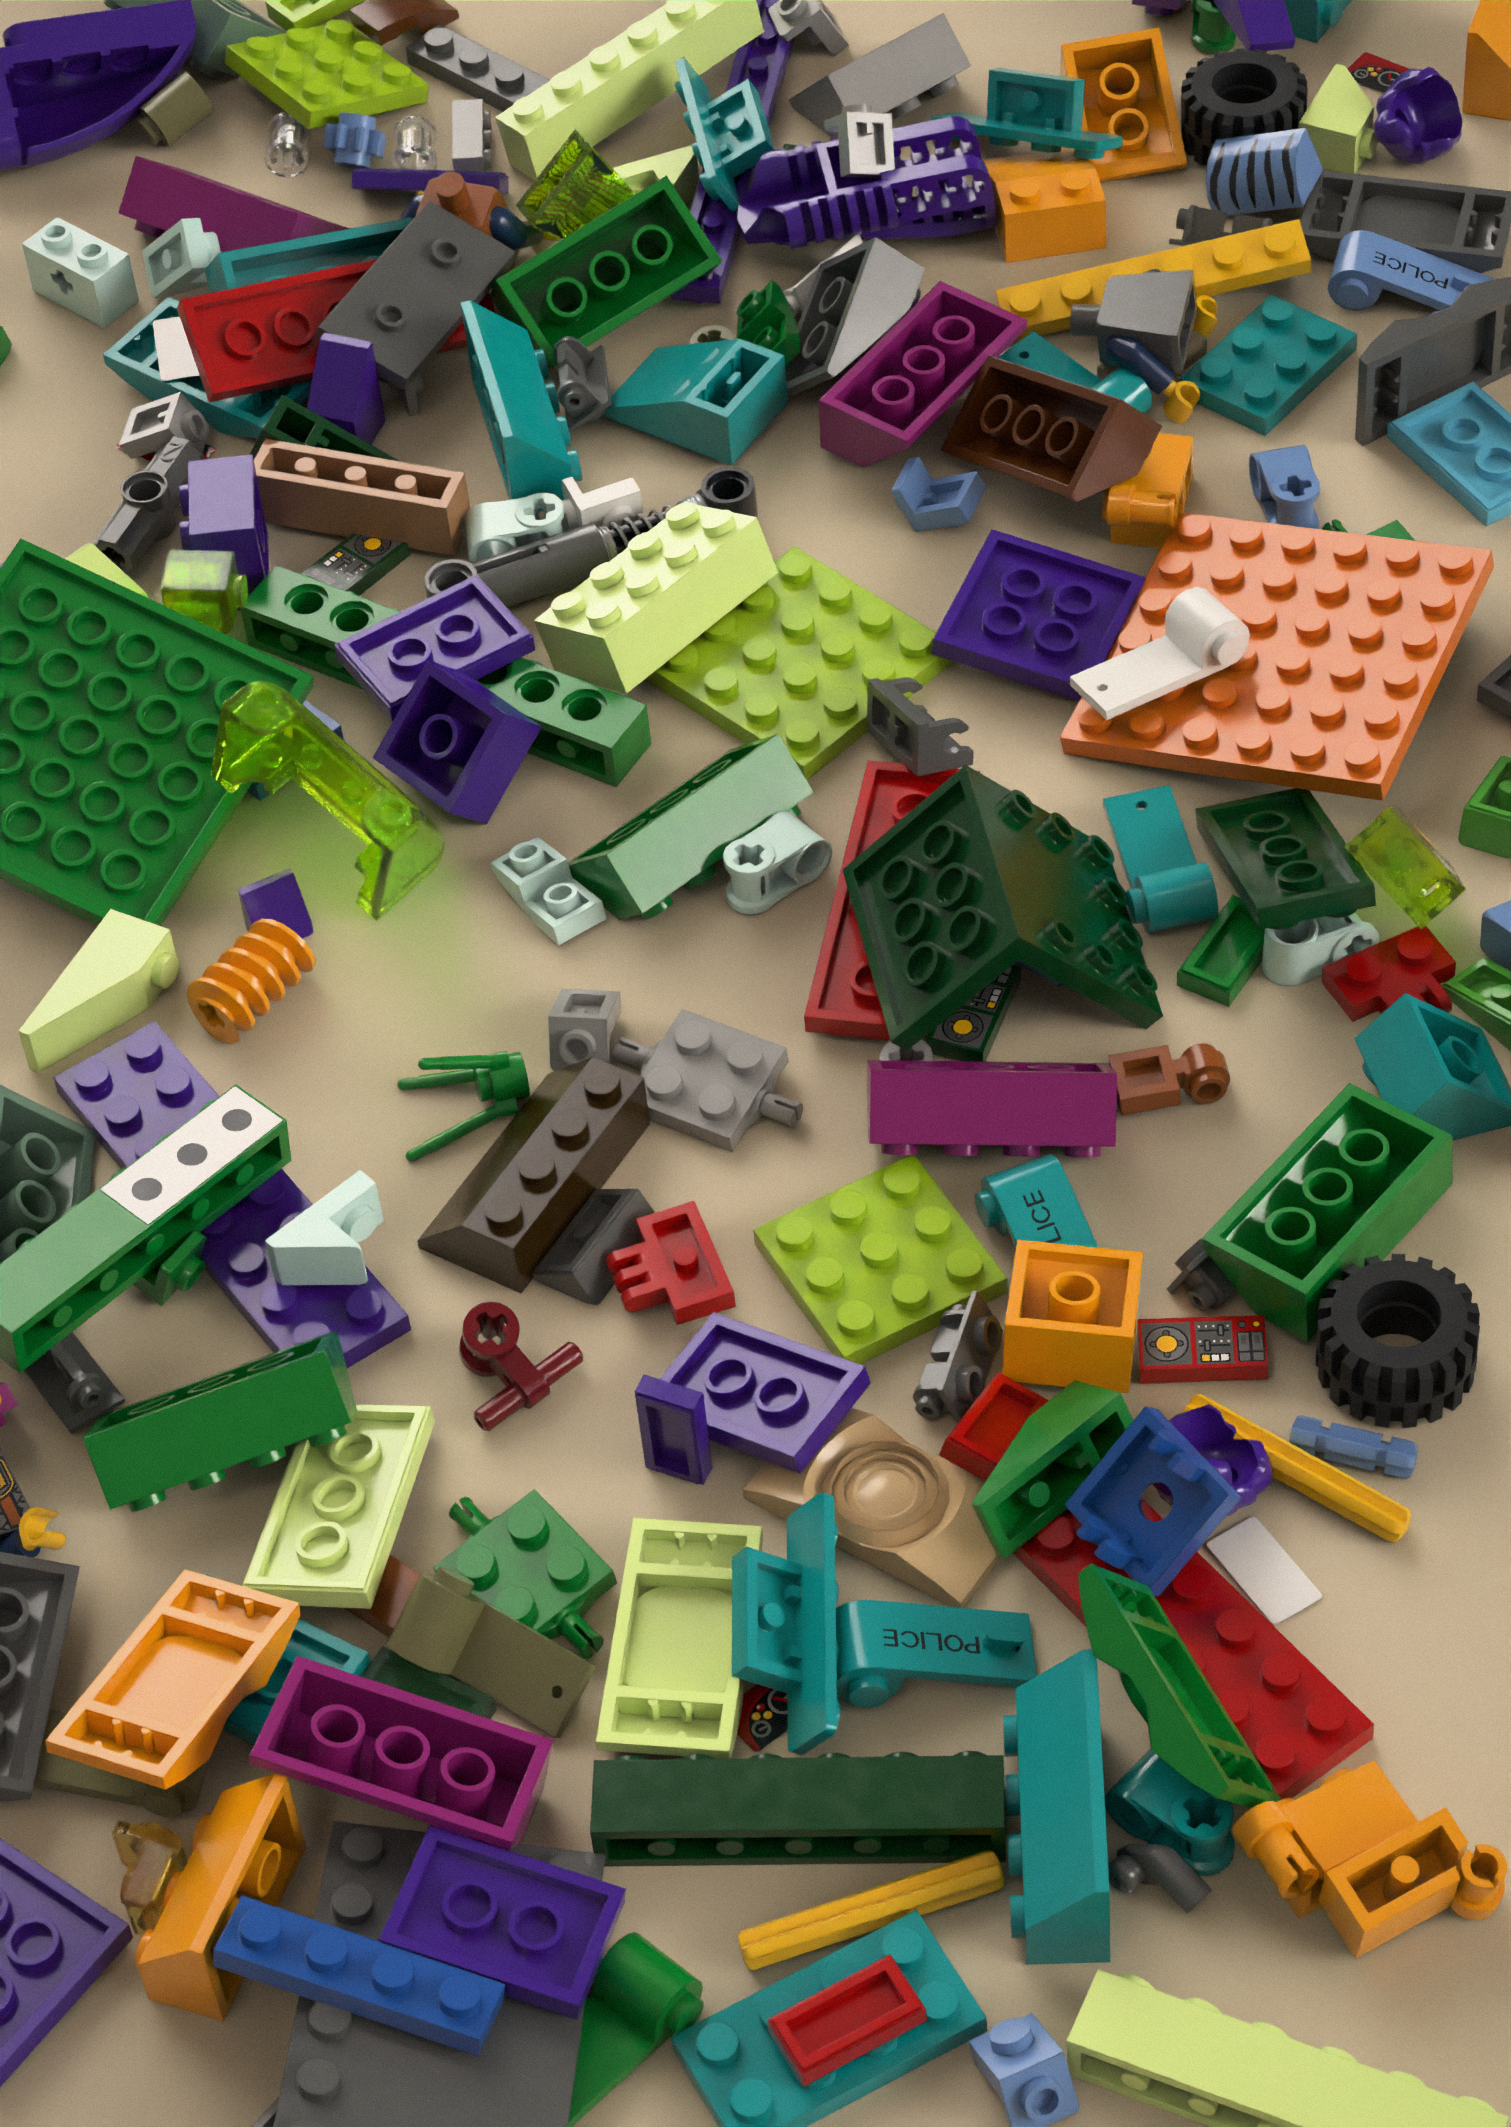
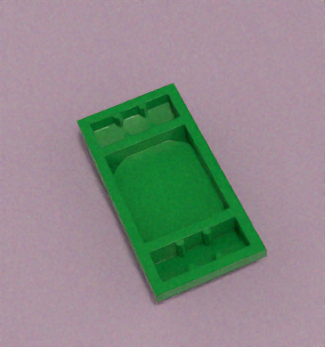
[1078,1564,1282,1808]

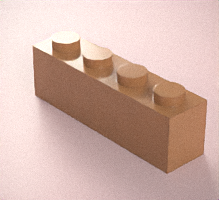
[254,439,470,556]

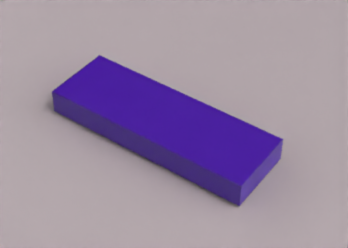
[352,168,509,194]

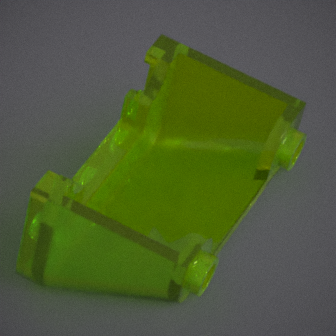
[211,681,445,921]

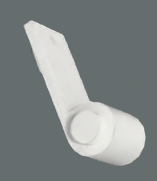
[1070,587,1250,720]

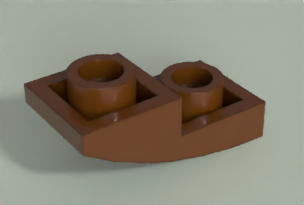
[349,0,459,46]

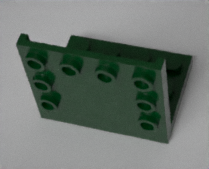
[842,765,1163,1051]

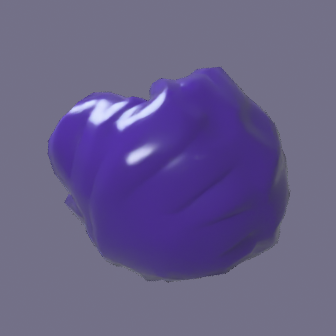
[1374,66,1463,165]
[1152,1404,1273,1517]

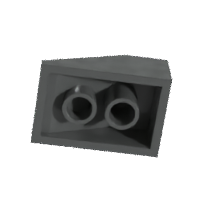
[785,237,925,398]

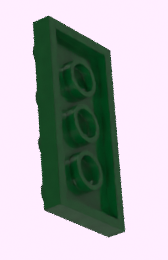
[1195,788,1376,930]

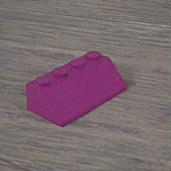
[118,156,349,253]
[819,281,1027,468]
[867,1060,1117,1157]
[248,1656,554,1851]

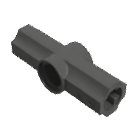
[93,436,205,574]

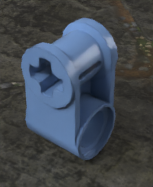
[1249,445,1320,529]

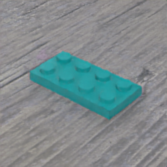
[671,1910,987,2127]

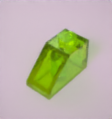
[160,550,248,635]

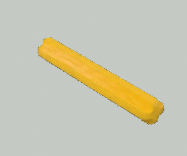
[1182,1394,1411,1543]
[738,1850,1004,1970]

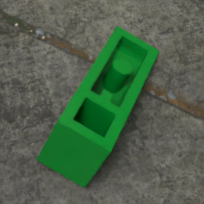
[971,1380,1134,1559]

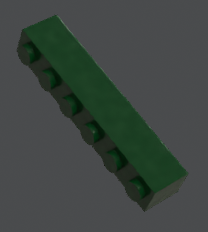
[590,1751,1006,1867]

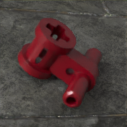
[459,1302,583,1431]

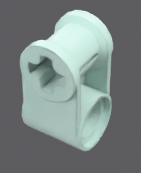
[465,493,565,563]
[723,811,832,914]
[1261,912,1380,986]

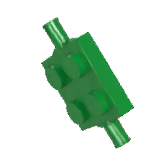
[433,1489,617,1659]

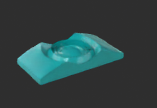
[103,297,312,438]

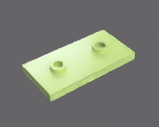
[242,1404,435,1609]

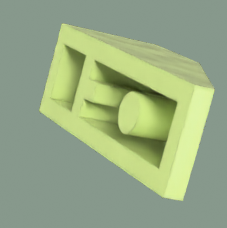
[18,909,179,1073]

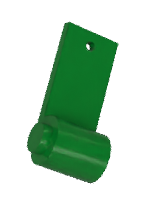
[568,1932,704,2127]

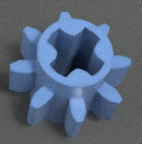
[323,112,387,168]

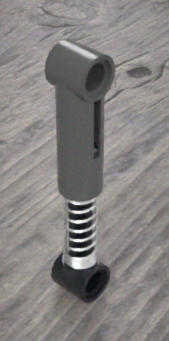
[424,467,758,608]

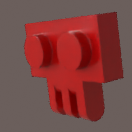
[1322,923,1456,1022]
[605,1201,736,1325]

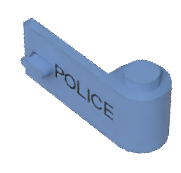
[1328,230,1493,310]

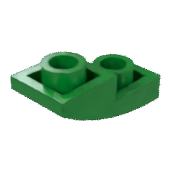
[736,280,801,367]

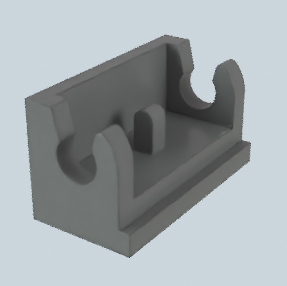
[867,677,974,777]

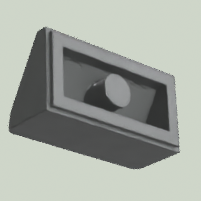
[532,1189,655,1305]

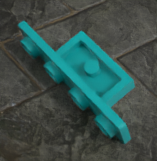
[675,57,775,213]
[930,68,1123,159]
[732,1492,840,1756]

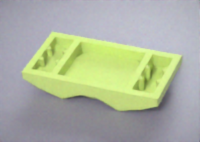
[595,1518,763,1759]

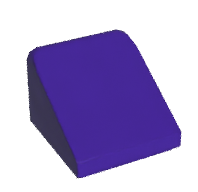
[238,868,313,939]

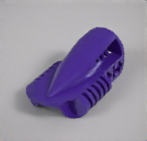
[737,116,997,249]

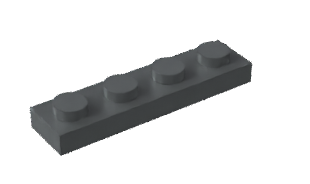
[406,24,550,112]

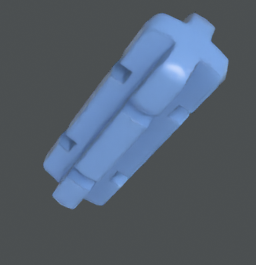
[1289,1415,1418,1479]

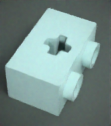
[22,217,139,328]

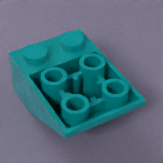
[602,339,788,466]

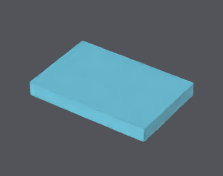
[1387,381,1511,526]

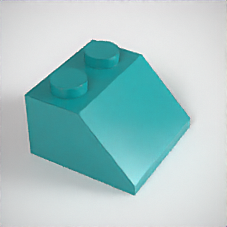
[1354,993,1511,1141]

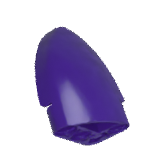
[0,0,196,171]

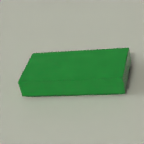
[1177,895,1265,1007]

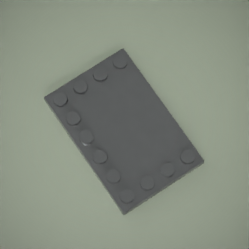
[273,1821,605,2127]

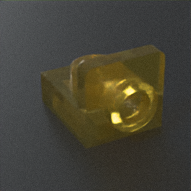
[112,1821,187,1935]

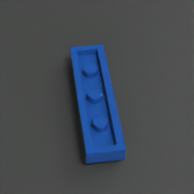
[213,1895,505,2056]

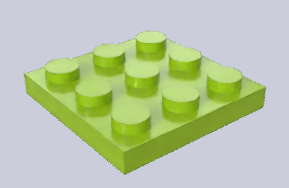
[225,20,429,129]
[753,1155,1008,1364]

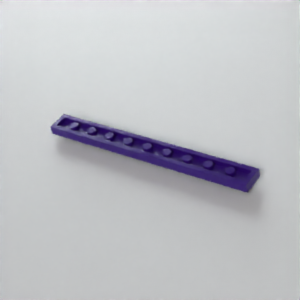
[670,0,795,304]

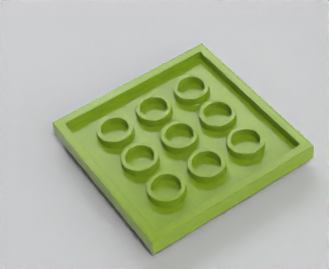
[645,546,954,780]

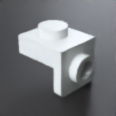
[561,477,643,531]

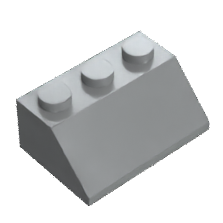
[788,13,971,138]

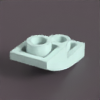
[490,837,607,945]

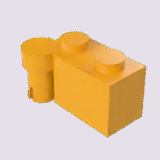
[1102,433,1193,548]
[1232,1760,1419,1919]
[1318,1807,1507,1959]

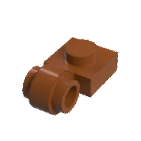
[1108,1043,1230,1115]

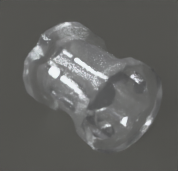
[264,112,311,178]
[392,115,437,170]

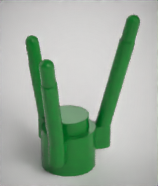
[397,1051,530,1162]

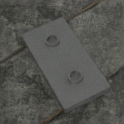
[316,200,516,391]

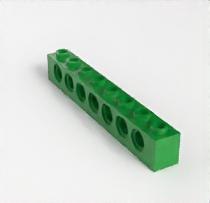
[240,565,651,787]

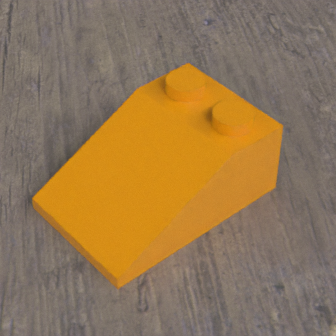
[1060,27,1187,183]
[982,147,1106,263]

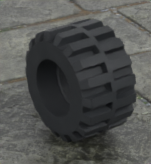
[1181,48,1308,166]
[1316,1254,1480,1428]

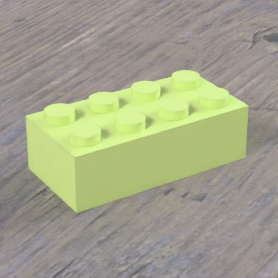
[534,502,778,694]

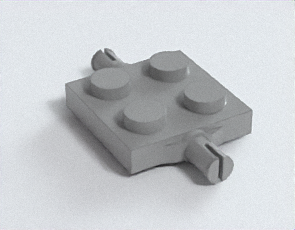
[613,1009,803,1152]

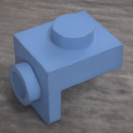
[892,457,987,532]
[968,2013,1079,2127]

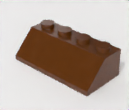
[941,355,1162,502]

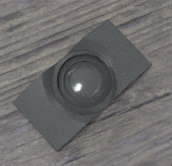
[1300,170,1511,273]
[1355,277,1511,446]

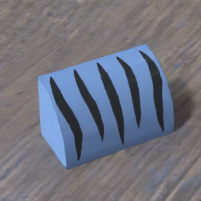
[1206,128,1323,216]

